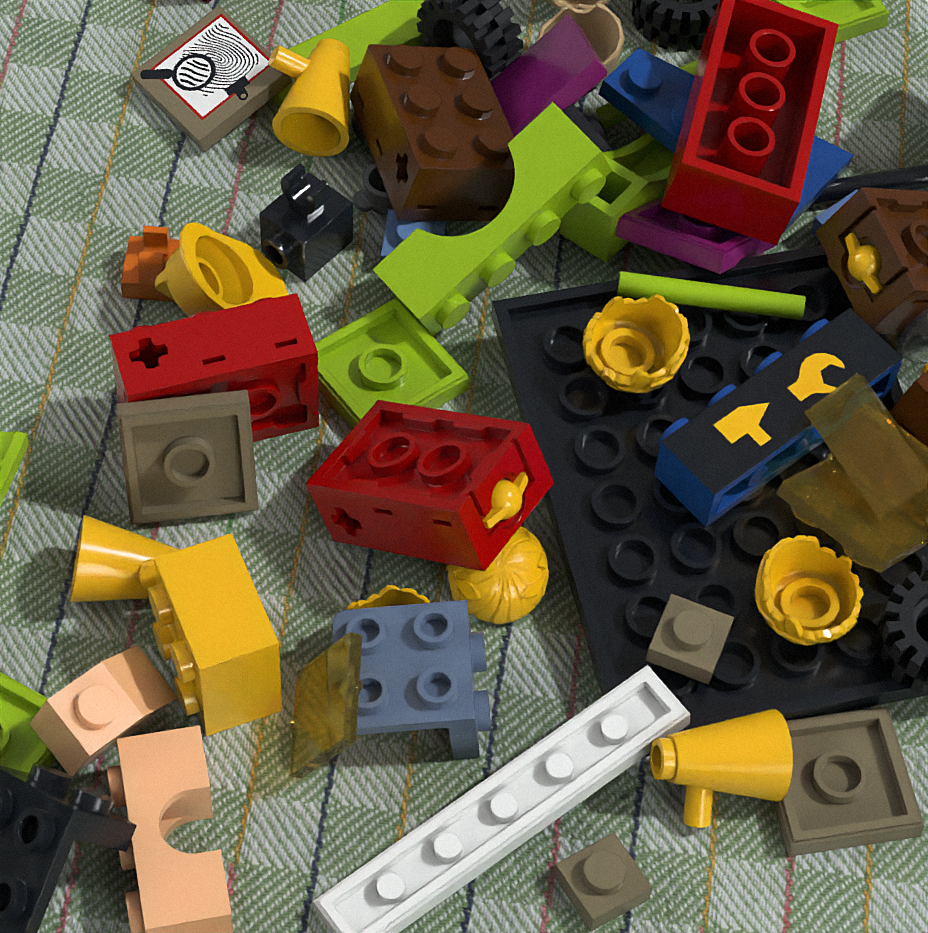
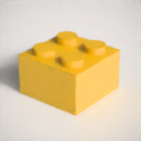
[147,533,282,737]

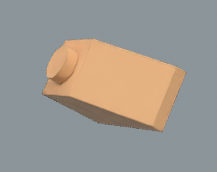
[29,645,178,777]

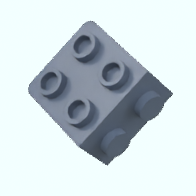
[333,600,491,759]

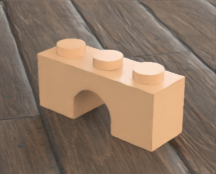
[107,725,233,933]

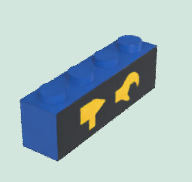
[654,308,903,528]

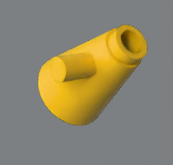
[268,38,350,157]
[70,515,180,603]
[650,709,793,828]

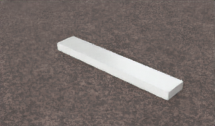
[313,665,690,933]

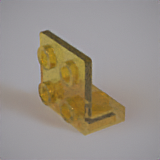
[776,403,928,572]

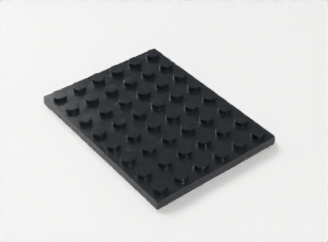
[491,245,928,732]

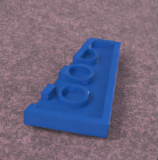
[598,48,854,233]

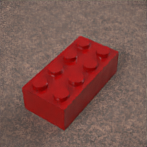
[661,0,839,245]

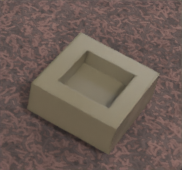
[646,594,734,685]
[554,832,652,931]

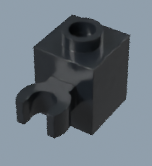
[259,163,353,282]

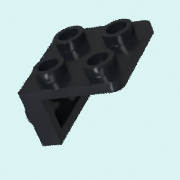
[0,763,137,933]

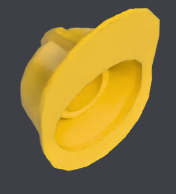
[155,222,289,317]

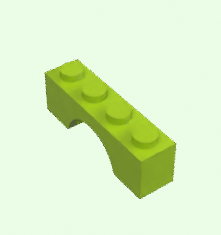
[372,102,612,336]

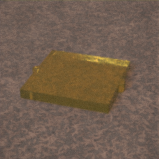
[289,632,363,779]

